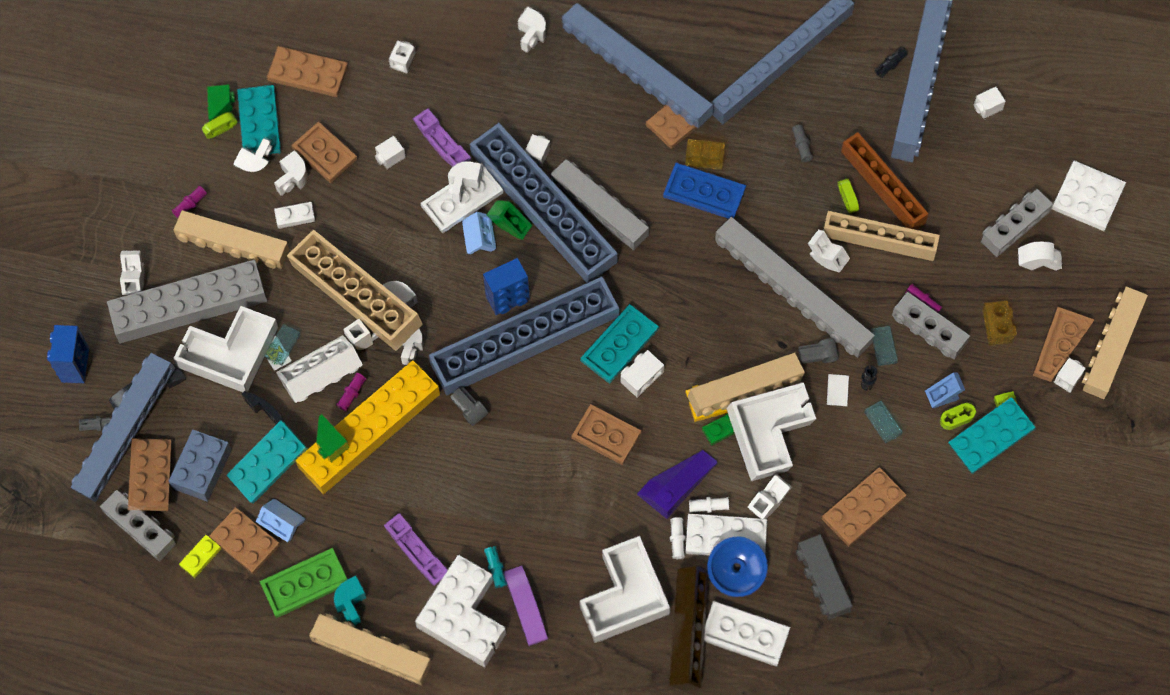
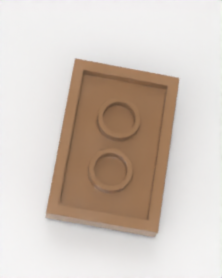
[646,105,696,149]
[292,122,357,183]
[572,404,641,465]
[209,507,280,575]

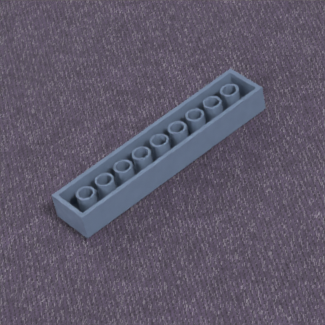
[891,0,953,162]
[470,123,617,283]
[429,277,619,396]

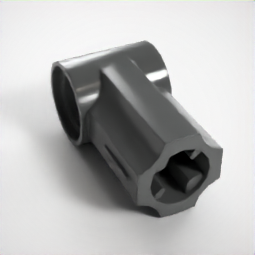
[798,339,839,364]
[450,387,488,426]

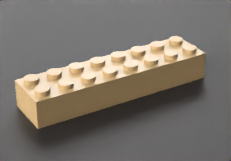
[287,229,423,351]

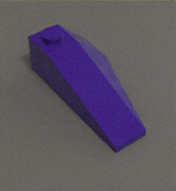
[637,450,718,519]

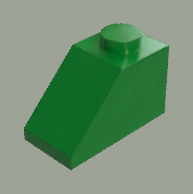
[207,85,235,122]
[487,200,532,240]
[316,414,349,463]

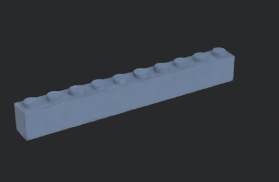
[711,0,854,124]
[562,3,713,129]

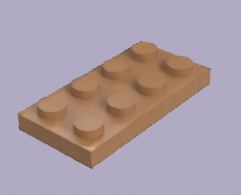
[267,46,348,97]
[128,439,171,511]
[822,467,906,547]

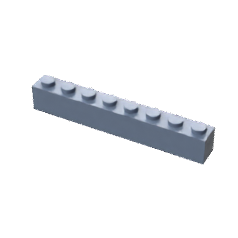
[71,353,175,502]

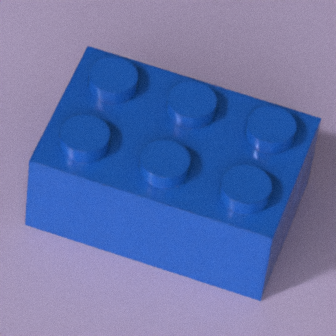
[483,258,530,315]
[47,325,89,383]

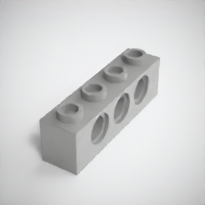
[981,189,1053,257]
[892,292,970,359]
[100,490,176,562]

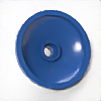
[707,537,767,597]

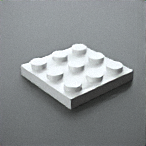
[1052,161,1126,231]

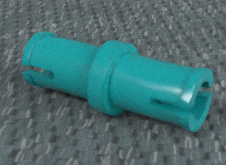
[484,546,507,588]

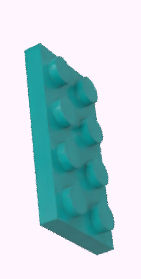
[237,85,281,154]
[580,304,659,384]
[948,397,1036,474]
[226,420,308,504]

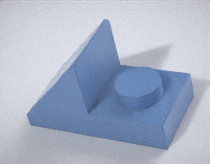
[925,372,965,408]

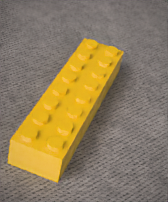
[295,360,440,495]

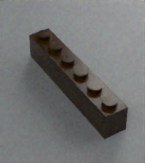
[669,566,708,691]

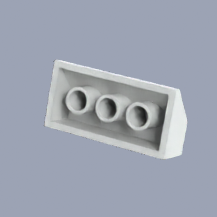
[276,335,363,403]

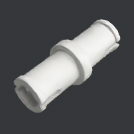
[689,497,729,513]
[670,518,686,559]

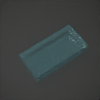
[265,324,300,366]
[871,326,898,366]

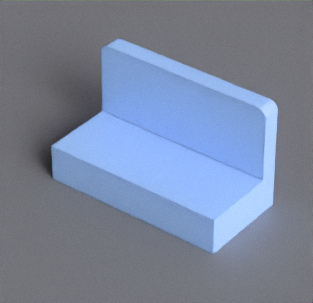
[462,212,496,254]
[256,499,305,542]

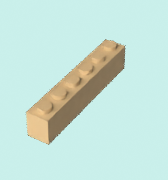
[174,211,289,269]
[824,211,940,261]
[1082,286,1148,399]
[688,353,805,417]
[309,614,431,685]

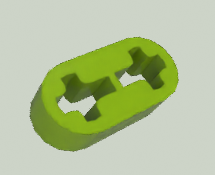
[202,112,237,139]
[838,179,859,213]
[940,403,976,430]

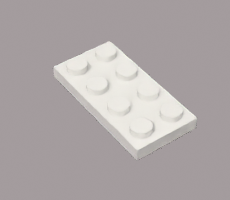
[421,163,503,233]
[685,514,767,555]
[704,602,790,666]

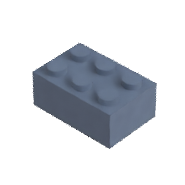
[168,430,232,502]

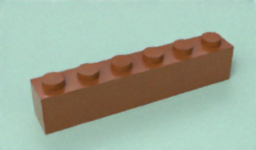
[841,132,928,230]

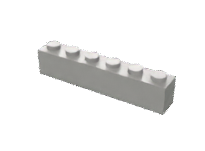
[551,160,649,251]

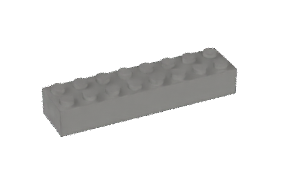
[107,260,267,343]

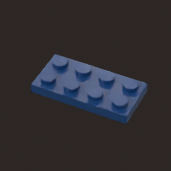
[663,163,746,219]

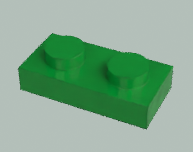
[702,414,735,446]

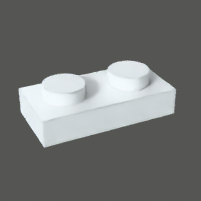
[274,202,315,229]

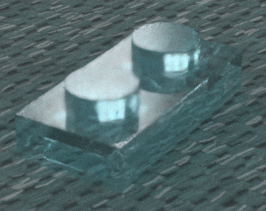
[864,401,903,444]

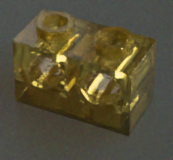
[685,139,725,169]
[982,301,1016,345]

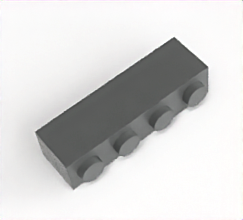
[796,535,852,620]

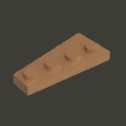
[1033,307,1094,382]

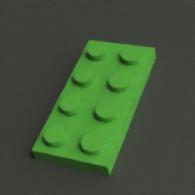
[260,548,347,618]

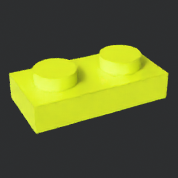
[179,535,221,578]

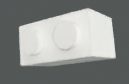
[621,350,664,398]

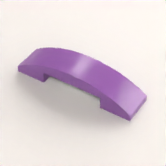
[413,109,471,167]
[384,513,448,585]
[503,566,548,646]

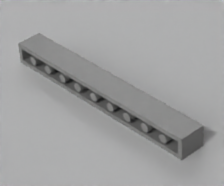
[715,217,875,358]

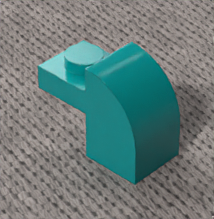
[334,576,366,626]

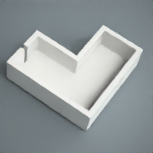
[173,306,278,392]
[726,383,816,481]
[580,536,670,643]
[415,555,506,667]

